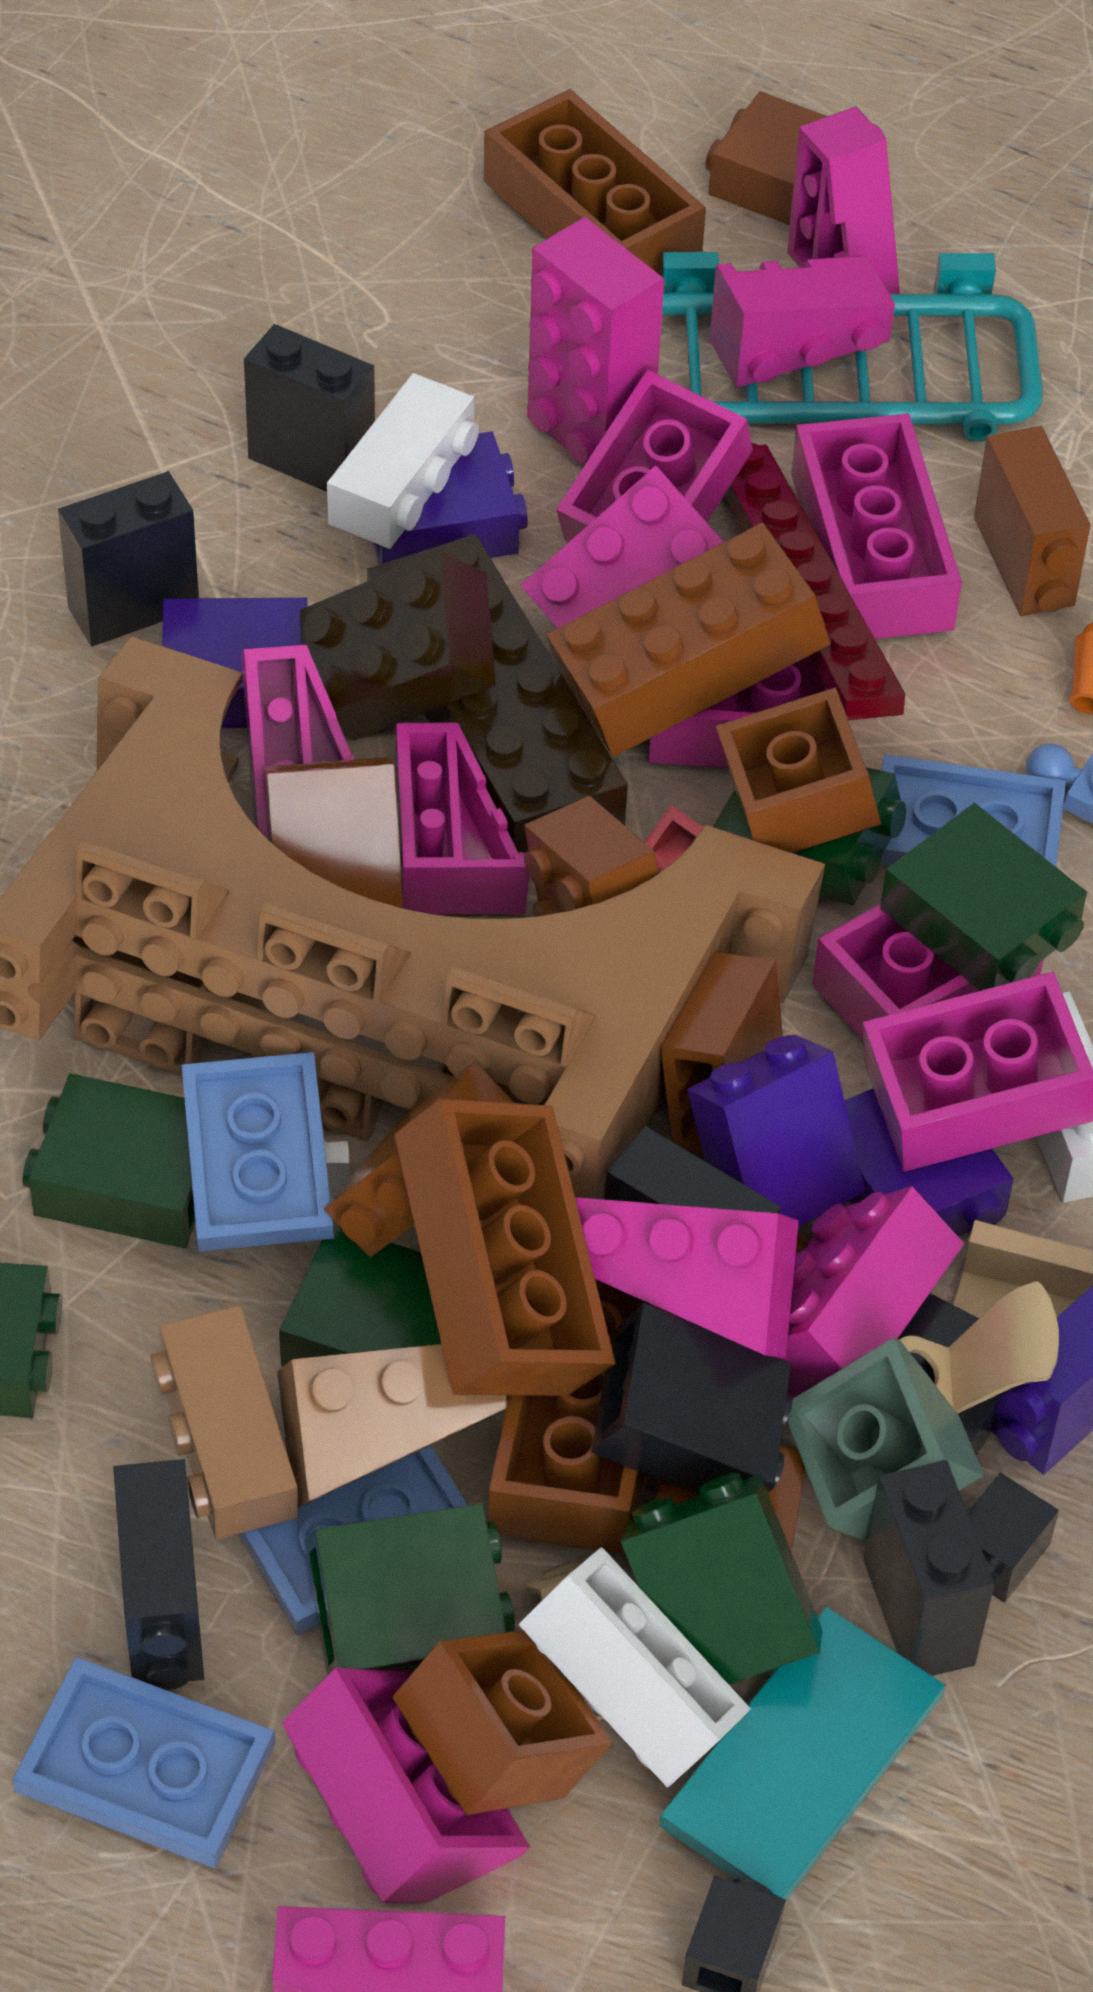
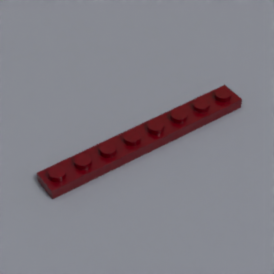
[724,443,906,721]

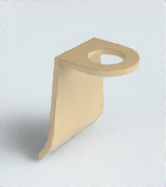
[900,1281,1059,1414]

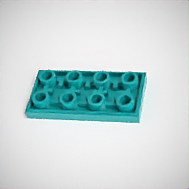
[659,1607,946,1901]

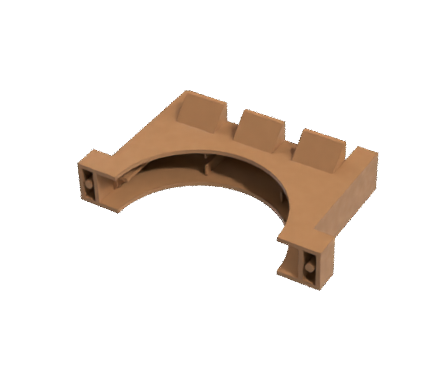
[0,636,825,1200]

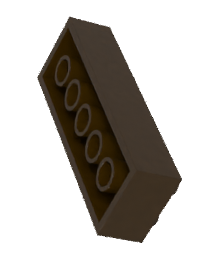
[367,534,628,854]

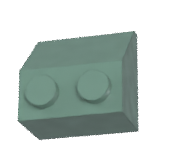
[787,1337,984,1542]

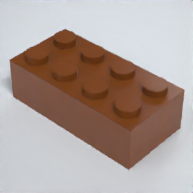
[483,89,706,276]
[546,522,831,757]
[394,1099,615,1396]
[489,1279,674,1554]

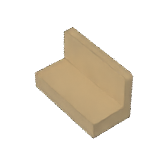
[953,1220,1093,1318]

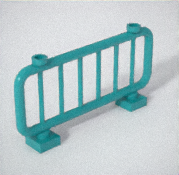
[661,252,1043,442]

